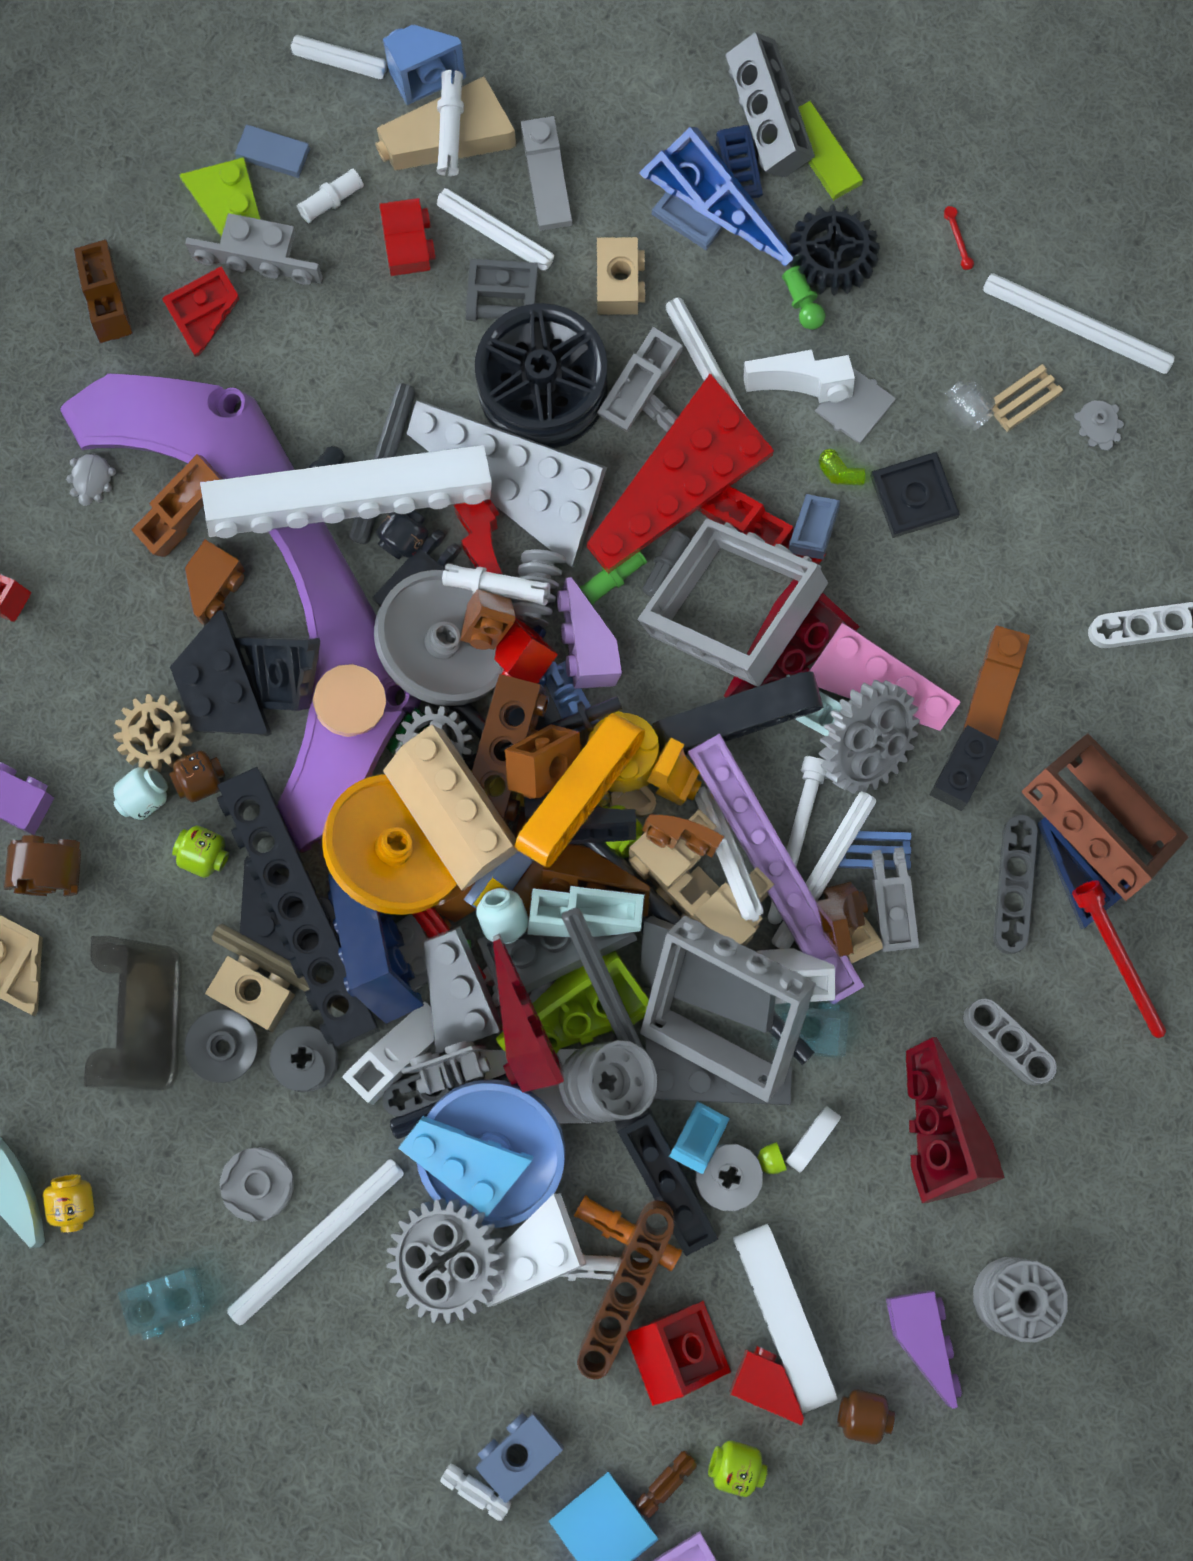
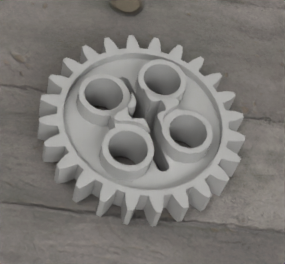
[819,680,920,794]
[387,1198,505,1324]

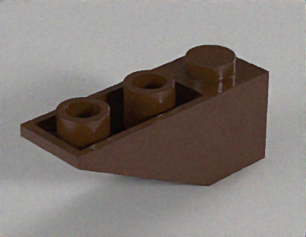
[542,844,651,917]

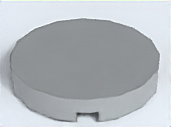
[219,1147,294,1222]

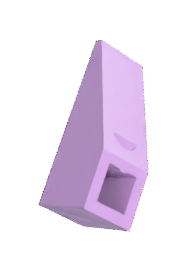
[557,577,622,689]

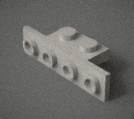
[185,213,323,285]

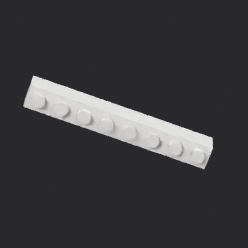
[200,445,492,538]

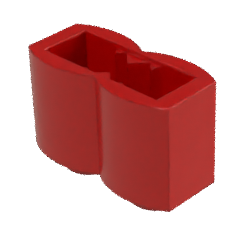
[379,198,436,276]

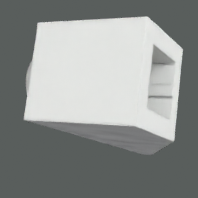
[342,1001,435,1105]

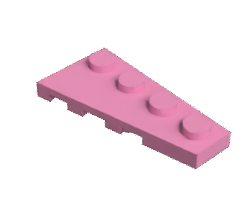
[810,622,961,731]

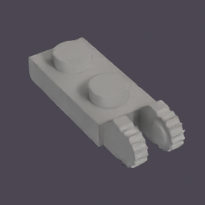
[872,847,919,952]

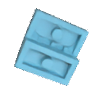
[549,1472,659,1561]

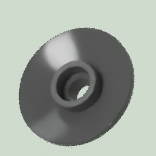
[185,1009,258,1083]

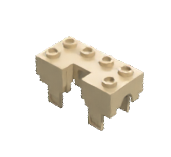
[629,809,775,946]

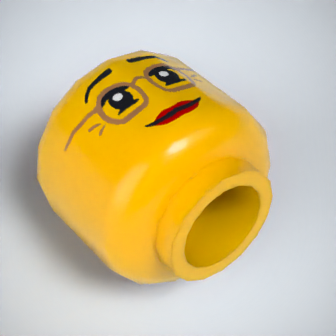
[43,1174,95,1232]

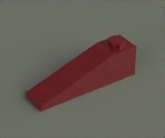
[724,579,860,698]
[493,934,565,1093]
[906,1037,1005,1203]

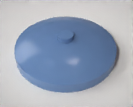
[417,1079,566,1228]

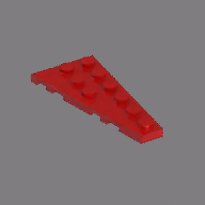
[587,373,774,574]

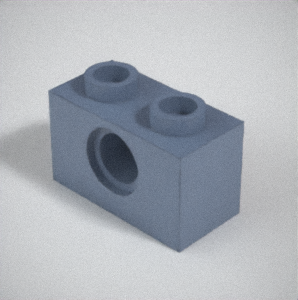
[476,1412,564,1503]

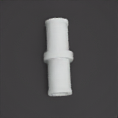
[297,168,364,223]

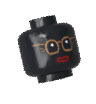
[377,510,428,560]

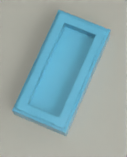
[669,1101,730,1174]

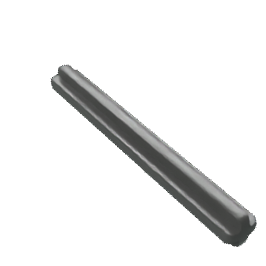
[350,383,415,544]
[562,907,644,1049]

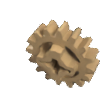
[114,694,193,772]

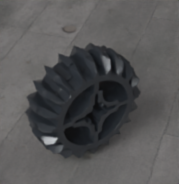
[788,203,880,296]

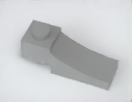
[521,116,572,231]
[597,327,683,432]

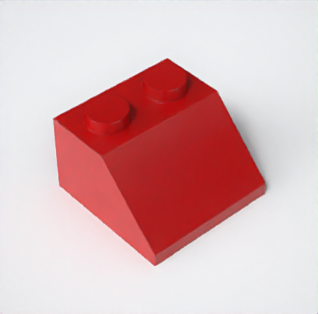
[626,1301,731,1406]

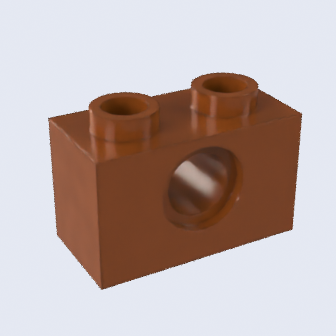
[505,724,581,798]

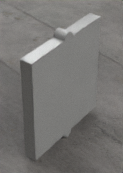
[815,367,896,444]

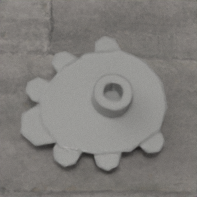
[1074,400,1124,451]
[66,454,116,506]

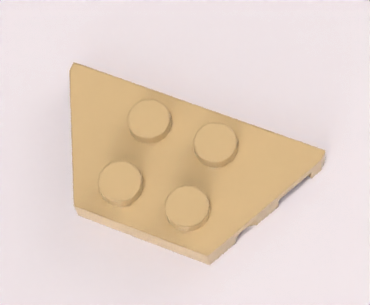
[0,915,43,1016]

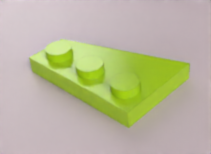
[179,158,261,237]

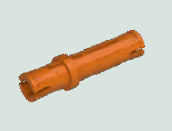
[574,1195,682,1272]

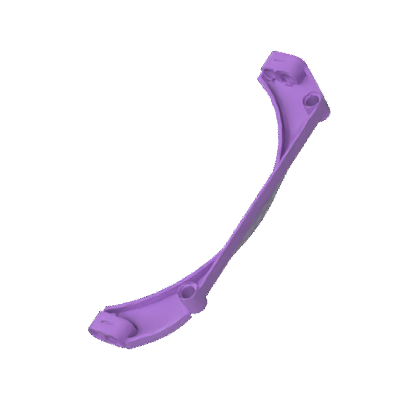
[61,374,421,853]

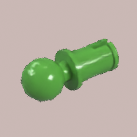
[782,266,826,330]

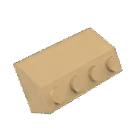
[383,725,519,891]

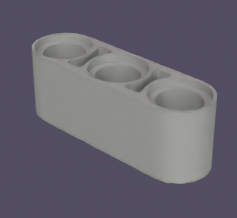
[963,998,1057,1086]

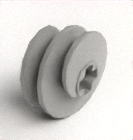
[695,1144,763,1211]

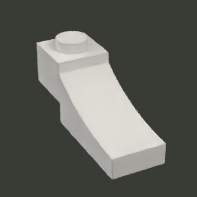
[744,350,855,403]

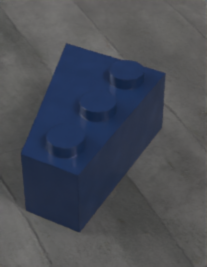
[1038,817,1130,929]

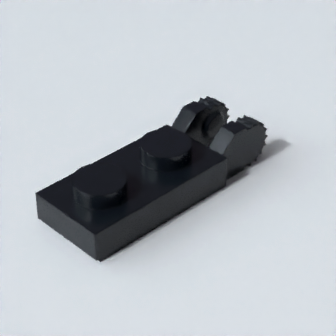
[372,529,461,607]

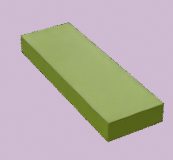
[798,101,863,201]

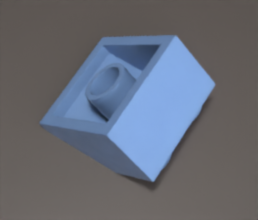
[383,25,466,105]

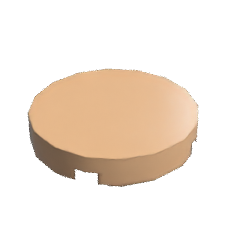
[313,664,386,737]

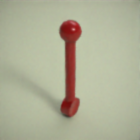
[944,206,974,270]

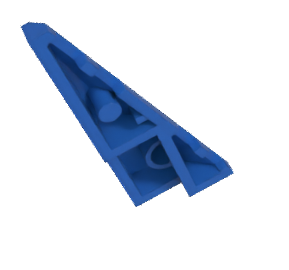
[639,127,795,266]

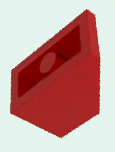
[494,618,558,684]
[729,1346,804,1426]

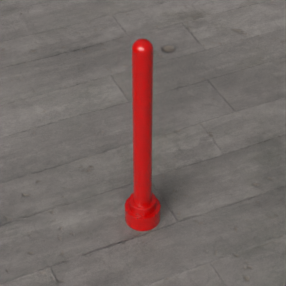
[1072,880,1166,1038]

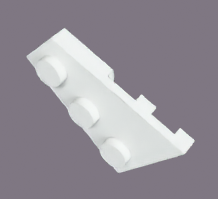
[486,1193,586,1307]

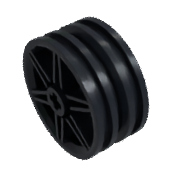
[475,303,608,448]

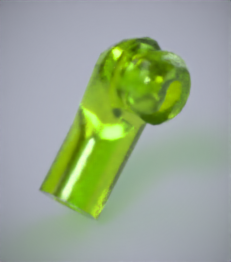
[818,449,865,485]

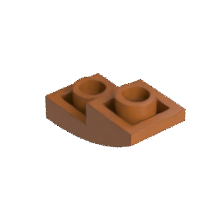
[642,815,724,858]

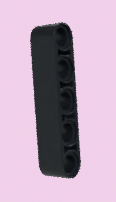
[652,671,824,755]

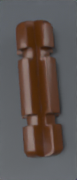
[635,1451,697,1518]

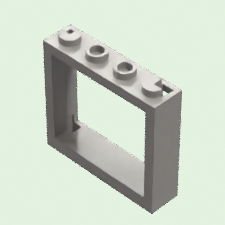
[637,518,828,687]
[640,915,816,1103]

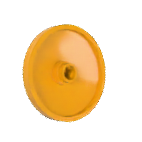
[322,774,457,915]

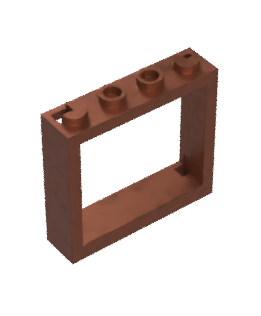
[1021,733,1189,901]

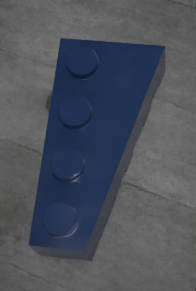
[328,873,424,1024]

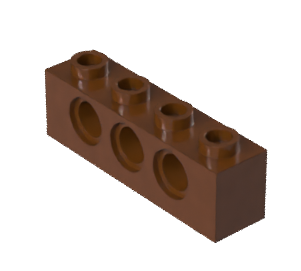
[472,674,549,826]

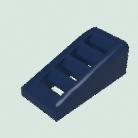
[716,125,763,199]

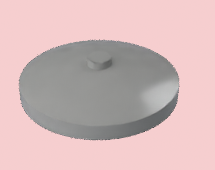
[374,570,504,706]

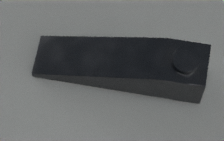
[615,1107,718,1256]

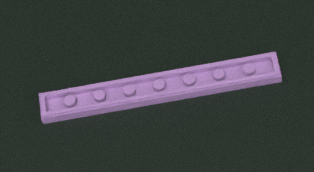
[688,734,864,1005]

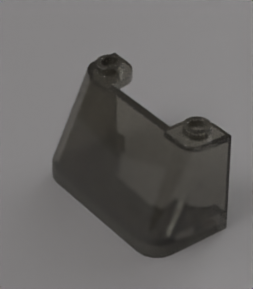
[84,936,182,1091]

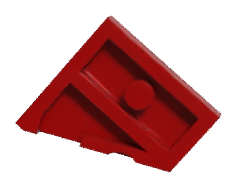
[162,266,239,357]

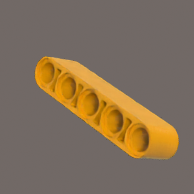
[515,713,645,868]

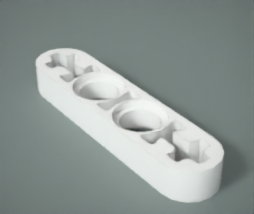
[1088,602,1193,648]

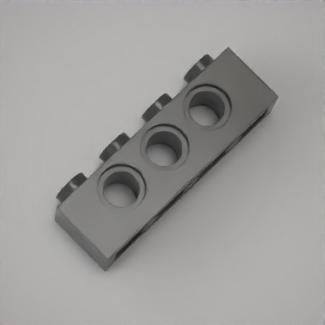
[725,32,815,177]

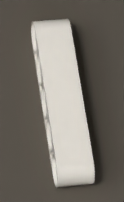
[733,1224,837,1414]

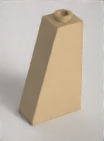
[375,77,516,170]

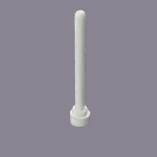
[768,756,827,925]

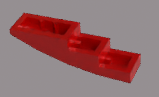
[698,486,826,565]

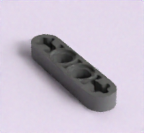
[993,815,1038,954]

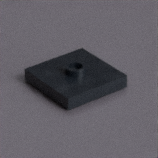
[870,452,960,538]

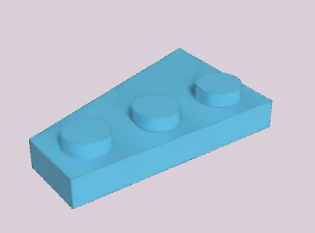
[398,1116,534,1217]

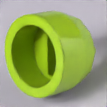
[757,1142,787,1174]

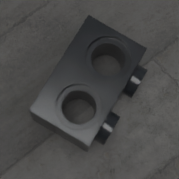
[929,725,999,811]

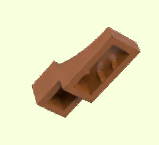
[131,454,223,557]
[962,625,1030,740]

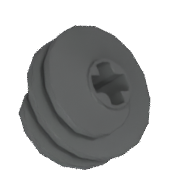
[270,1026,338,1092]

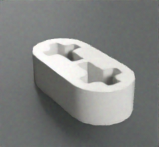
[785,1105,841,1173]

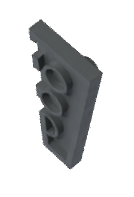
[646,1037,792,1105]

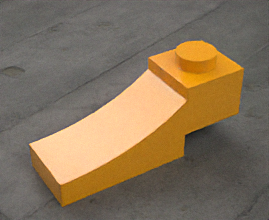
[647,738,702,806]

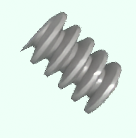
[511,549,566,627]

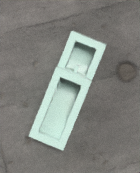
[528,886,644,937]
[0,1137,45,1248]

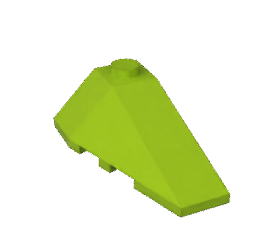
[496,950,649,1054]

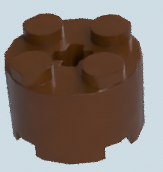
[4,835,81,897]

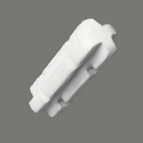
[441,1464,511,1521]

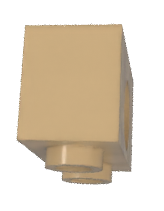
[597,237,645,315]
[205,955,295,1032]

